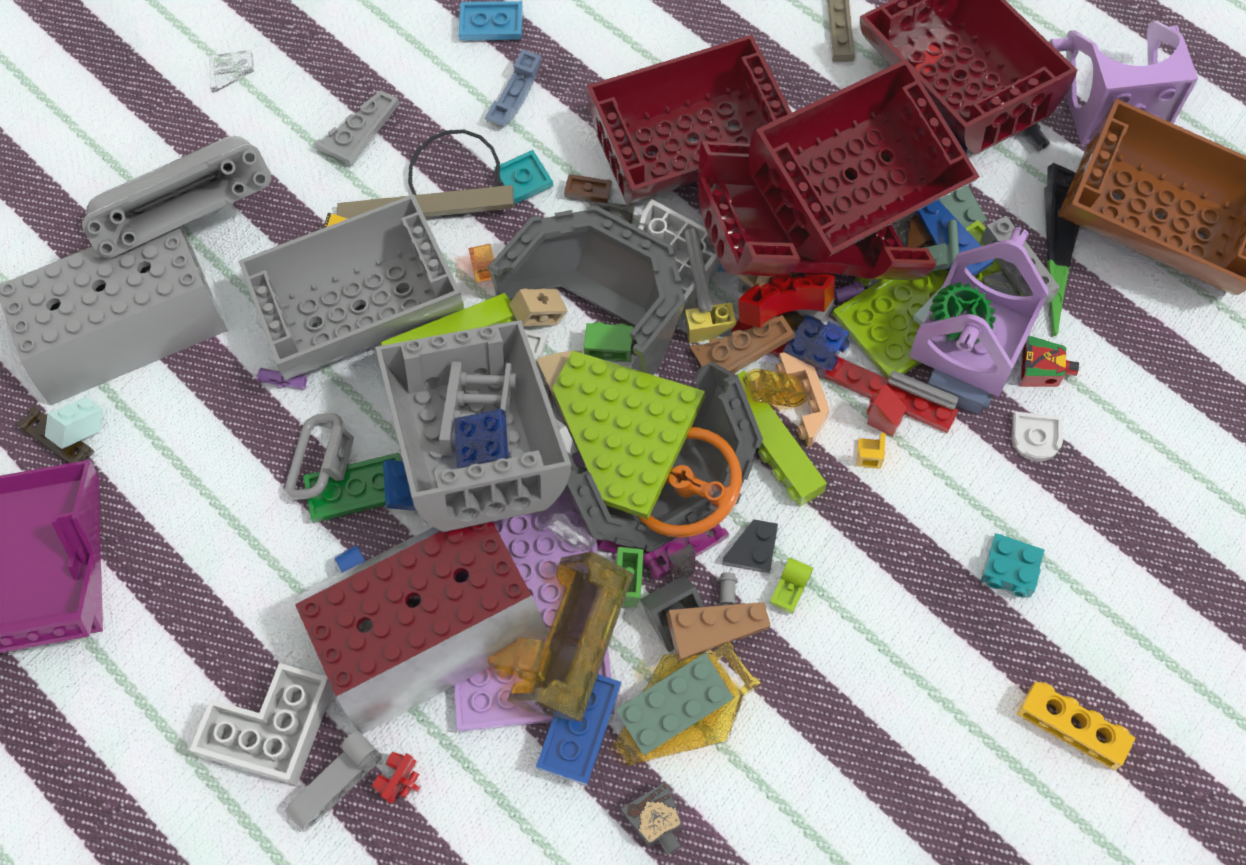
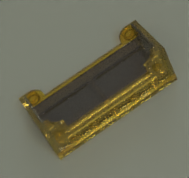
[507,551,633,722]

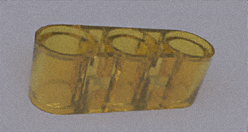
[743,369,807,407]

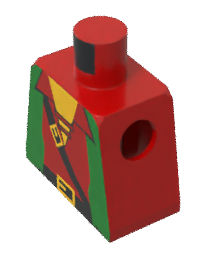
[1020,336,1079,387]

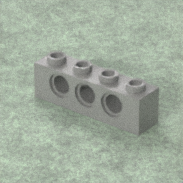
[981,216,1060,306]

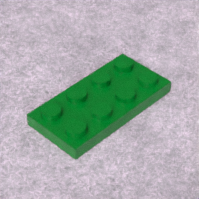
[303,452,402,523]

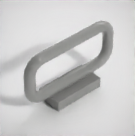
[285,413,354,500]

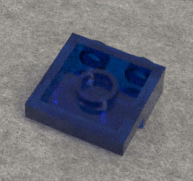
[783,315,851,377]

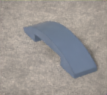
[485,49,542,127]

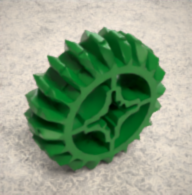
[929,282,996,346]

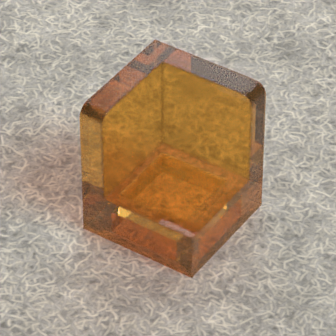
[468,244,494,283]

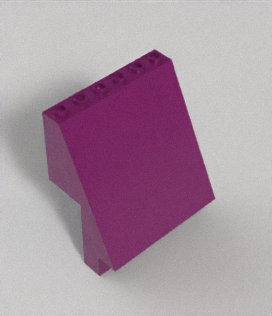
[0,460,103,653]

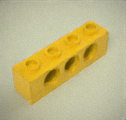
[1016,681,1136,770]

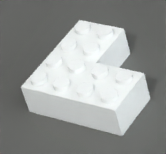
[189,663,333,786]

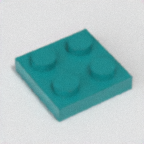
[494,150,554,204]

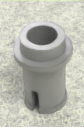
[718,572,738,606]

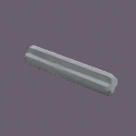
[888,371,958,410]

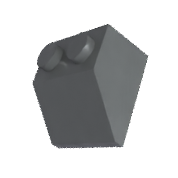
[640,575,704,652]

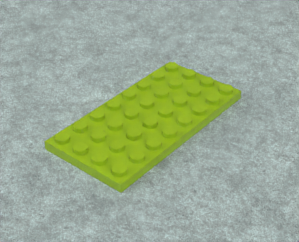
[832,220,1022,379]

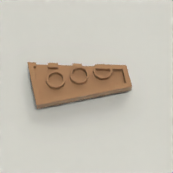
[690,316,795,373]
[666,602,771,663]

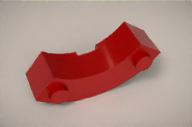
[738,273,835,328]

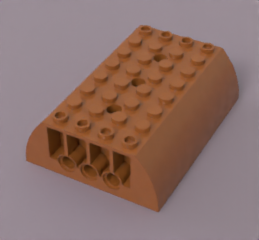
[1058,98,1246,296]

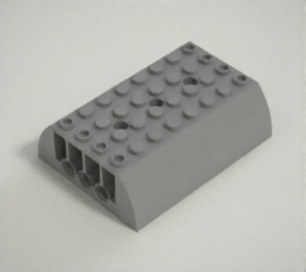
[238,194,464,380]
[0,225,228,405]

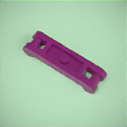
[643,524,730,581]

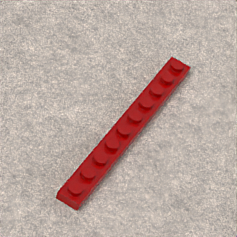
[731,319,959,434]

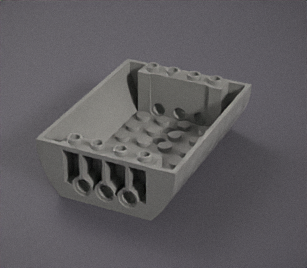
[375,320,571,532]

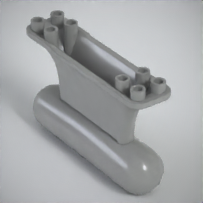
[82,136,271,258]

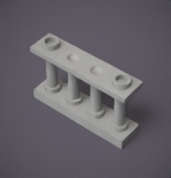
[439,361,517,458]

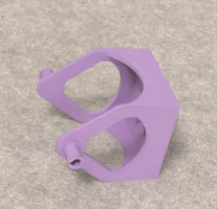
[1049,21,1198,145]
[909,227,1049,397]

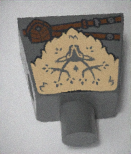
[621,782,682,855]

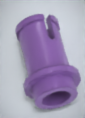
[834,280,864,303]

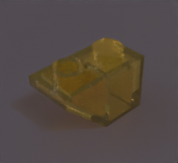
[488,637,552,682]

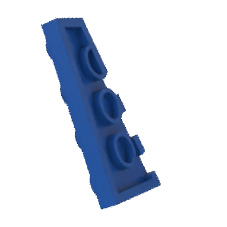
[915,200,994,276]

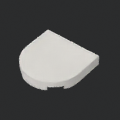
[1012,411,1063,462]

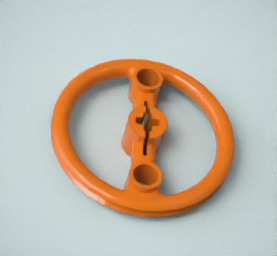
[637,427,742,538]

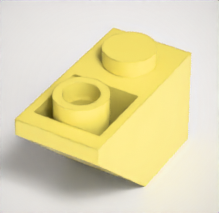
[685,302,736,343]

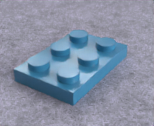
[458,1,523,40]

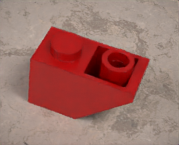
[866,384,907,437]

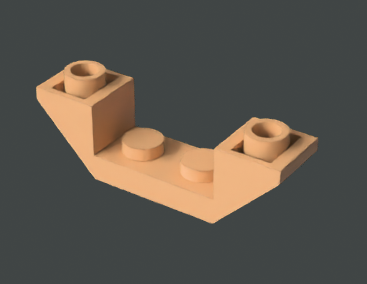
[776,353,830,447]

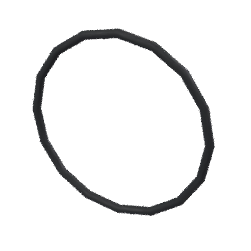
[408,129,500,217]

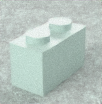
[45,397,104,449]

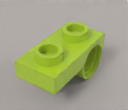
[769,557,814,615]

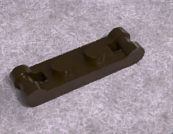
[16,406,95,463]

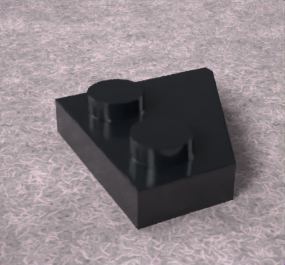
[722,519,778,573]

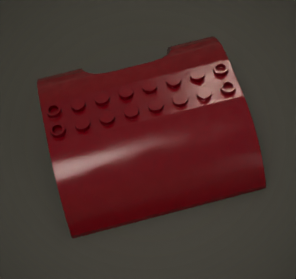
[698,141,937,280]

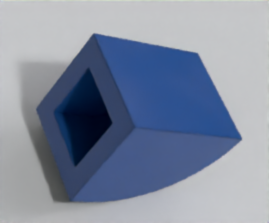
[334,545,365,573]

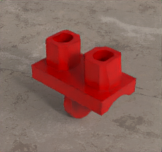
[372,752,421,804]

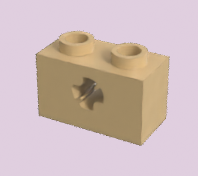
[509,288,568,326]

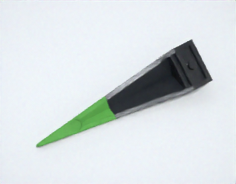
[1044,162,1080,337]

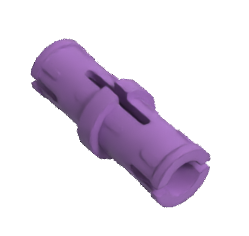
[257,367,308,390]

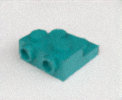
[980,533,1045,598]

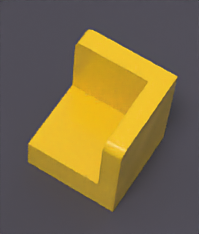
[856,433,886,469]

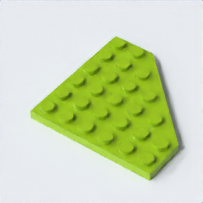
[552,350,706,519]

